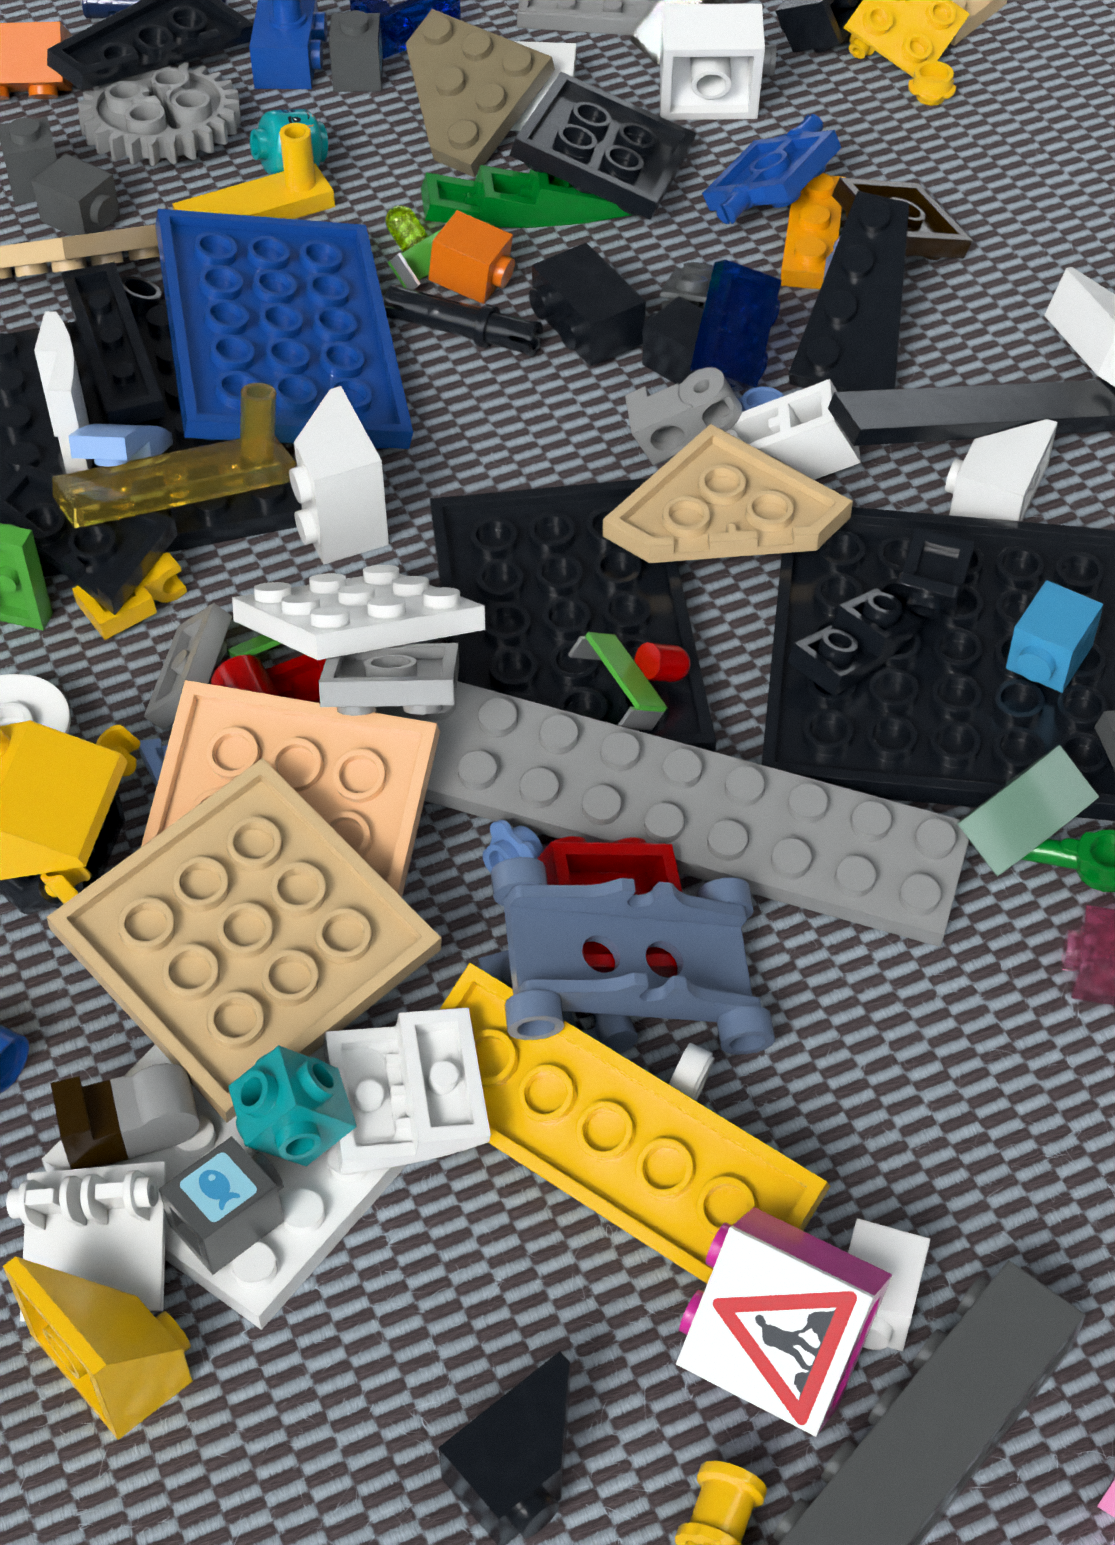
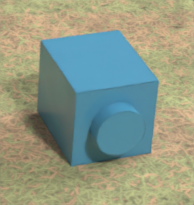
[1006,580,1104,693]

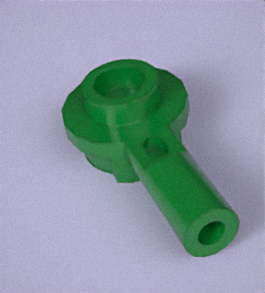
[1021,829,1115,892]

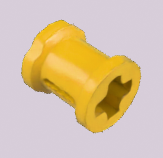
[675,1461,768,1545]

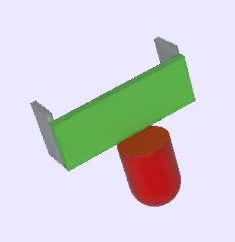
[568,632,691,730]

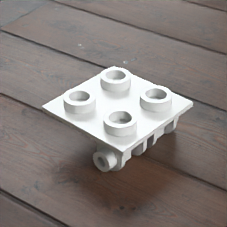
[6,1161,168,1322]

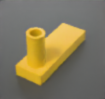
[172,123,335,219]

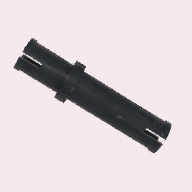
[384,284,543,356]

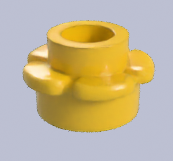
[908,61,956,106]

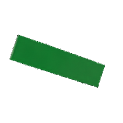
[421,165,631,228]

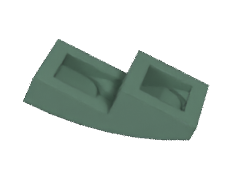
[956,745,1099,877]

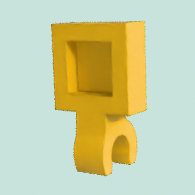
[72,552,187,640]

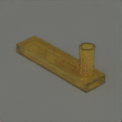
[52,383,296,529]

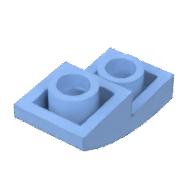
[68,424,173,469]

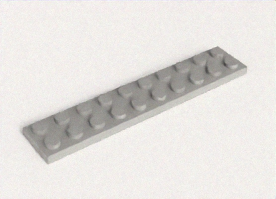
[375,681,969,947]

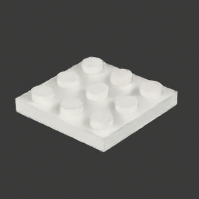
[232,565,485,660]

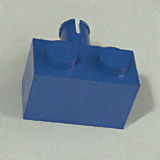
[249,0,327,89]

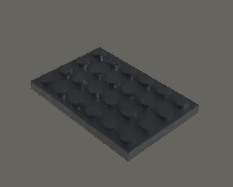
[430,478,716,752]

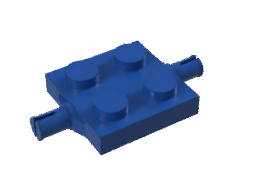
[702,114,842,224]

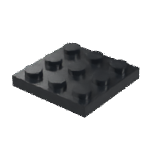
[509,72,697,220]

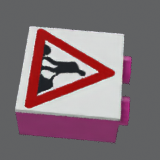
[676,1207,892,1437]

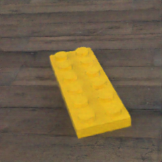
[439,963,831,1284]

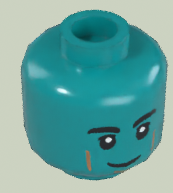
[250,109,328,175]

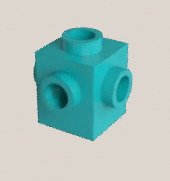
[228,1045,357,1166]

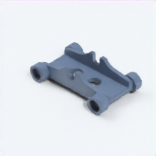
[491,857,775,1055]

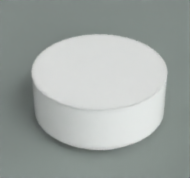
[669,1043,715,1101]

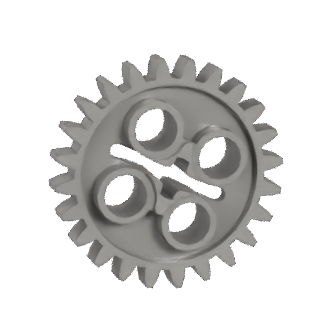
[78,62,241,166]

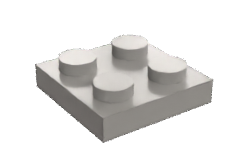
[319,643,459,716]

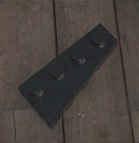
[47,0,254,91]
[788,191,909,392]

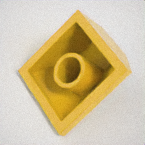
[3,1256,192,1440]

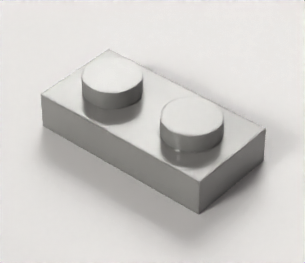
[144,603,233,730]

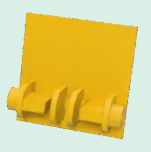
[844,0,970,77]

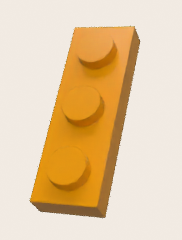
[780,173,846,290]

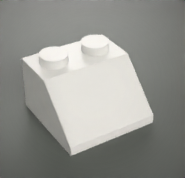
[660,4,765,120]
[289,386,389,565]

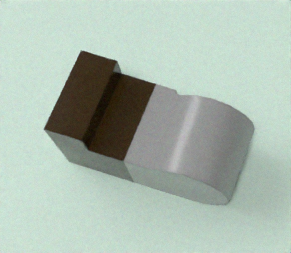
[50,1063,200,1169]

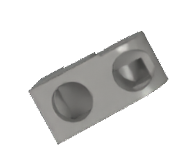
[625,367,742,465]

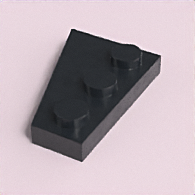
[0,464,178,615]

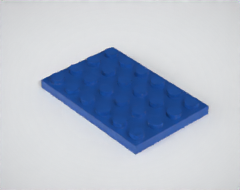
[155,209,413,449]

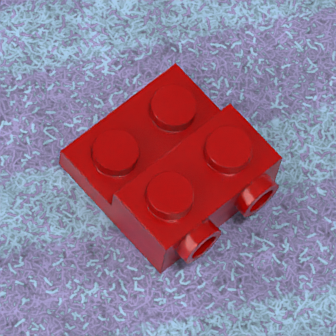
[537,836,682,977]

